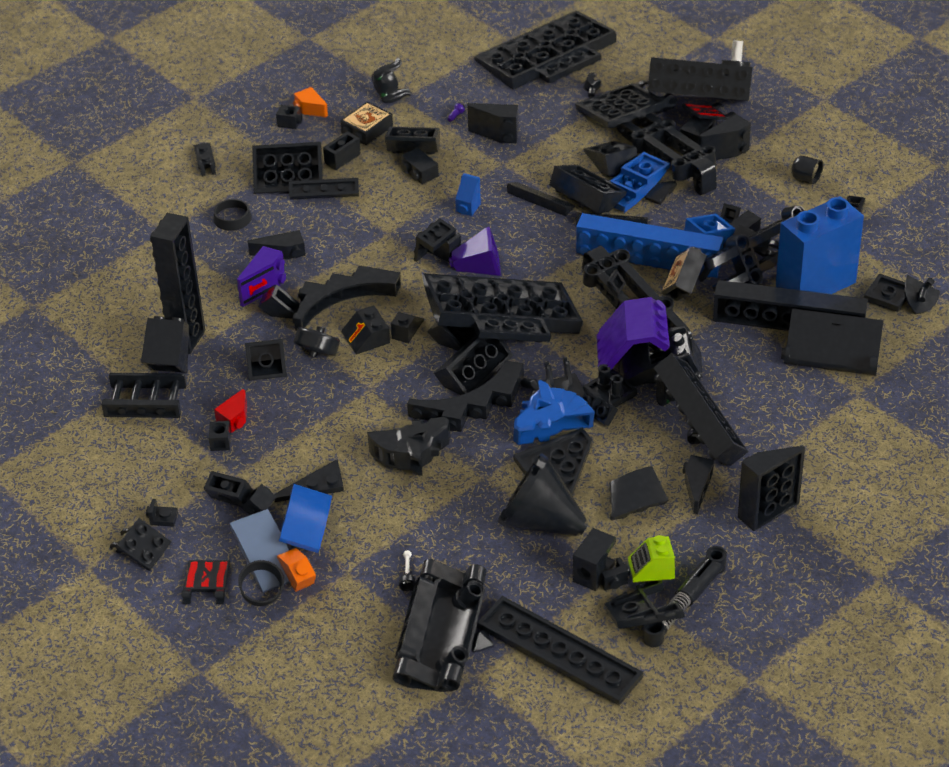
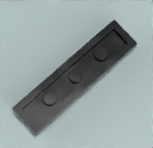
[289,178,359,200]

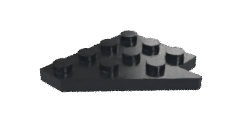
[513,427,592,496]

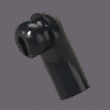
[521,378,539,396]

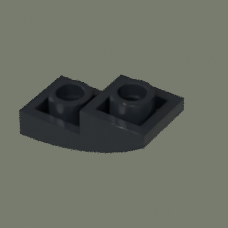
[582,390,618,426]

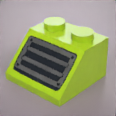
[628,535,675,582]

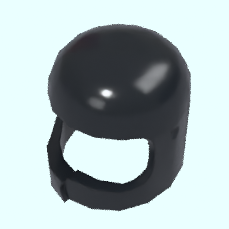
[791,155,824,184]

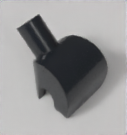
[584,72,601,97]

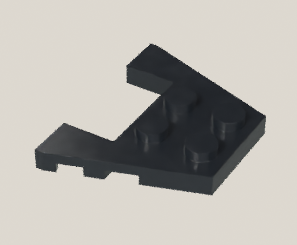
[604,580,685,629]

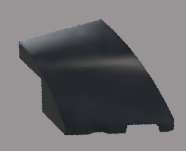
[609,466,669,521]

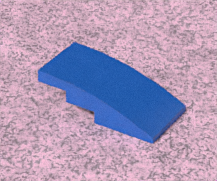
[610,152,670,213]
[279,484,332,553]

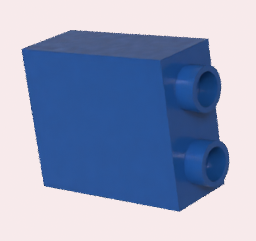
[775,196,864,294]

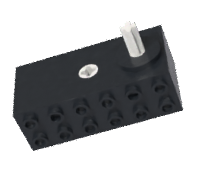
[648,40,753,101]

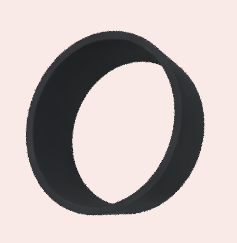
[214,199,252,231]
[238,560,284,606]

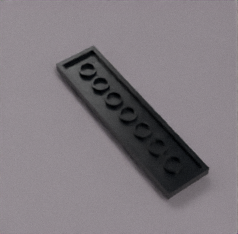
[477,596,644,706]

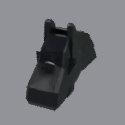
[367,417,451,476]

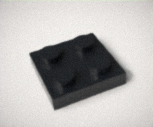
[864,273,906,312]

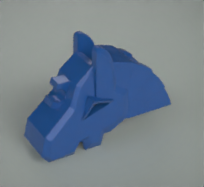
[513,380,595,445]

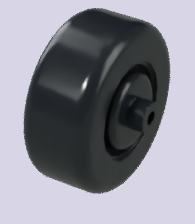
[293,326,340,357]

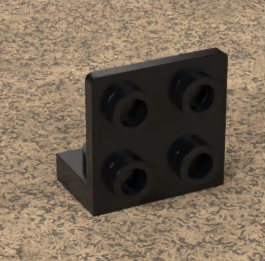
[414,218,456,262]

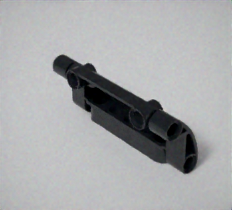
[392,559,487,692]

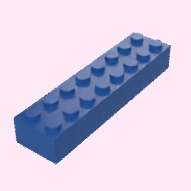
[576,213,723,278]

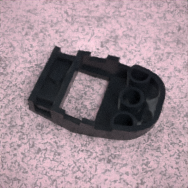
[618,326,694,386]

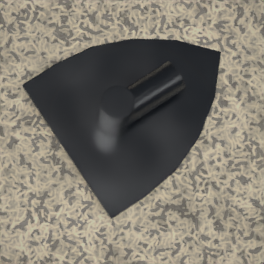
[904,275,940,314]

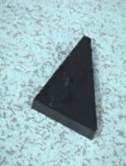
[274,460,344,502]

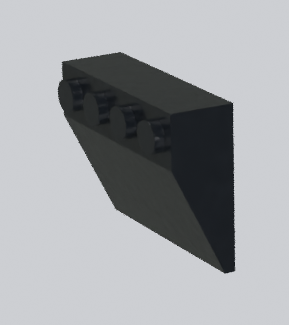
[252,142,323,194]
[738,445,805,531]

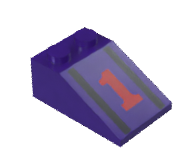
[237,246,286,307]

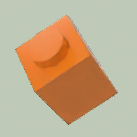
[293,87,328,117]
[277,548,316,592]

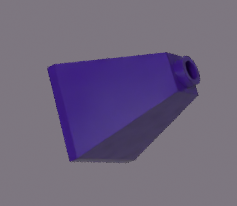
[449,227,501,276]

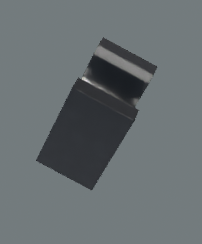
[573,528,616,591]

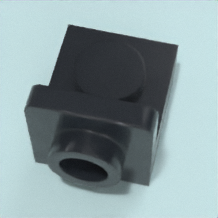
[146,499,178,527]

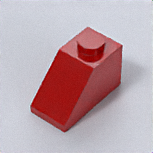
[214,389,247,433]

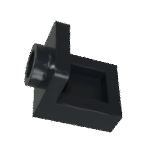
[601,557,630,591]

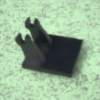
[542,357,585,398]
[110,518,171,571]

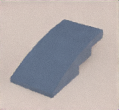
[230,509,290,593]

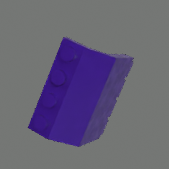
[596,297,670,369]

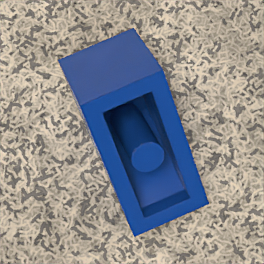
[455,173,481,216]

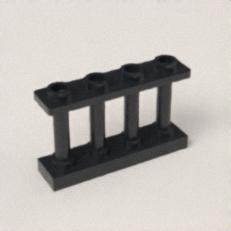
[101,372,187,418]

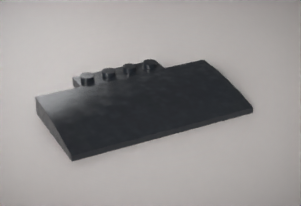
[474,10,617,90]
[422,273,583,343]

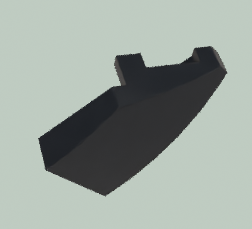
[644,181,677,205]

